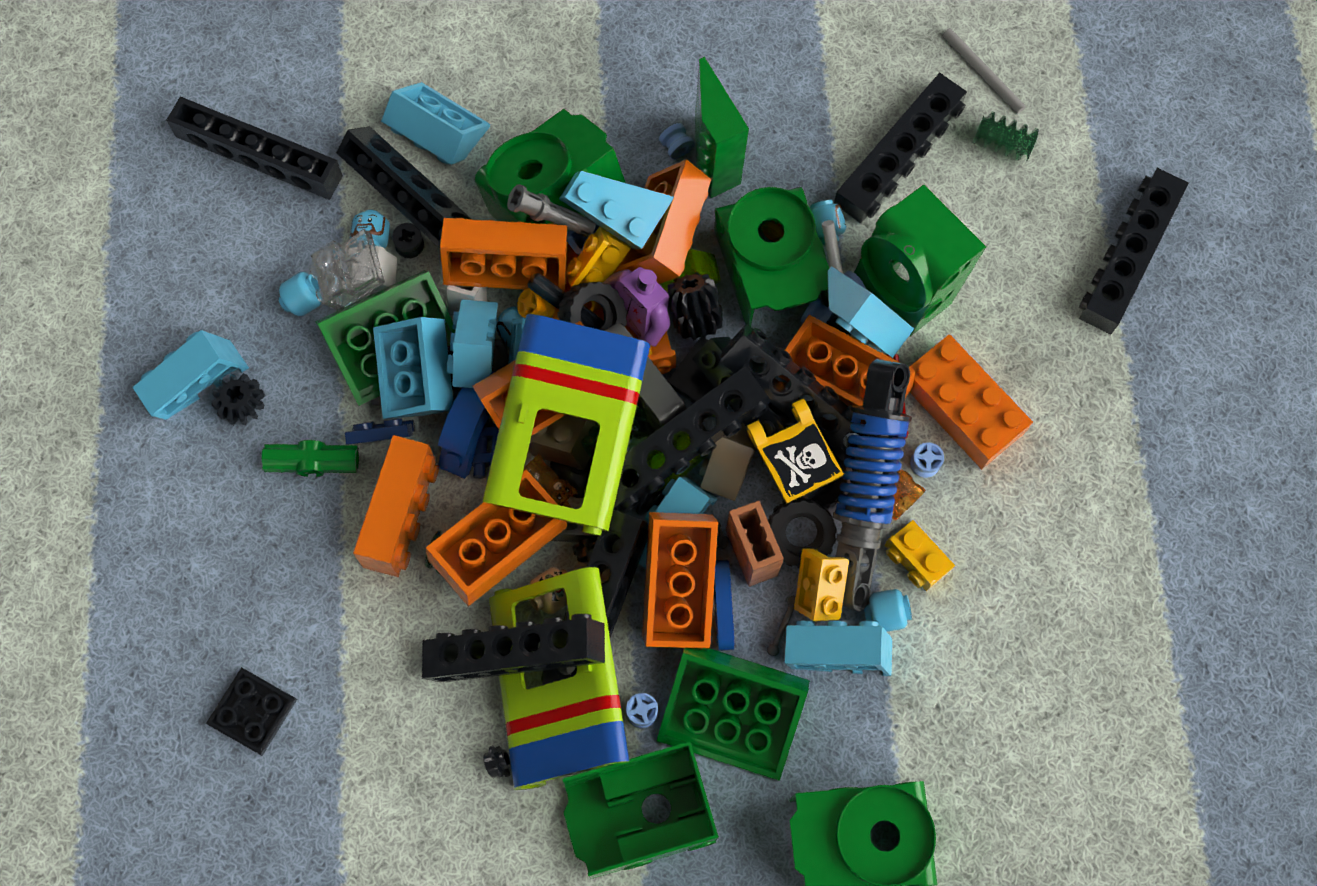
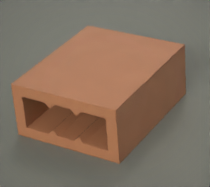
[726,500,784,587]

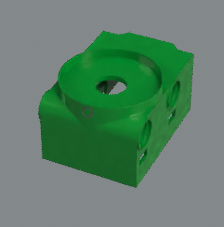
[475,109,626,232]
[854,184,986,337]
[714,187,830,327]
[562,741,719,880]
[789,781,938,886]

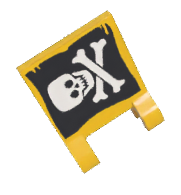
[747,398,844,504]

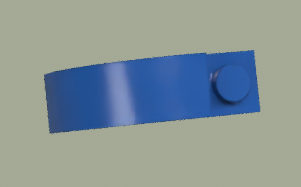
[438,371,495,479]

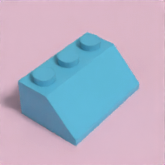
[381,82,491,165]
[828,266,914,358]
[373,317,454,419]

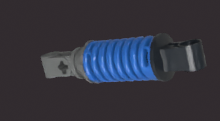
[833,359,912,611]

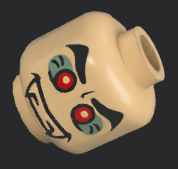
[529,567,567,614]

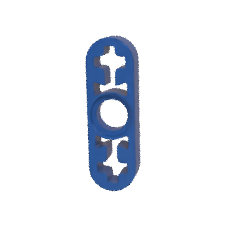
[714,560,734,651]

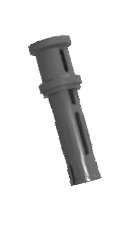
[507,184,595,237]

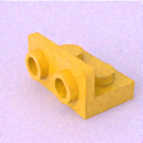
[566,226,631,287]
[884,520,955,591]
[794,549,849,621]

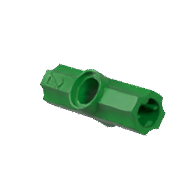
[261,440,359,477]

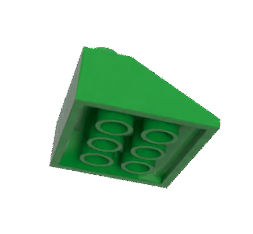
[695,57,749,198]
[315,270,456,406]
[656,648,810,781]

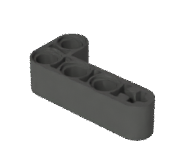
[604,322,687,435]

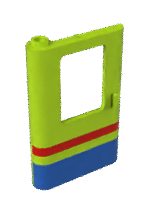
[482,314,650,536]
[489,567,629,790]

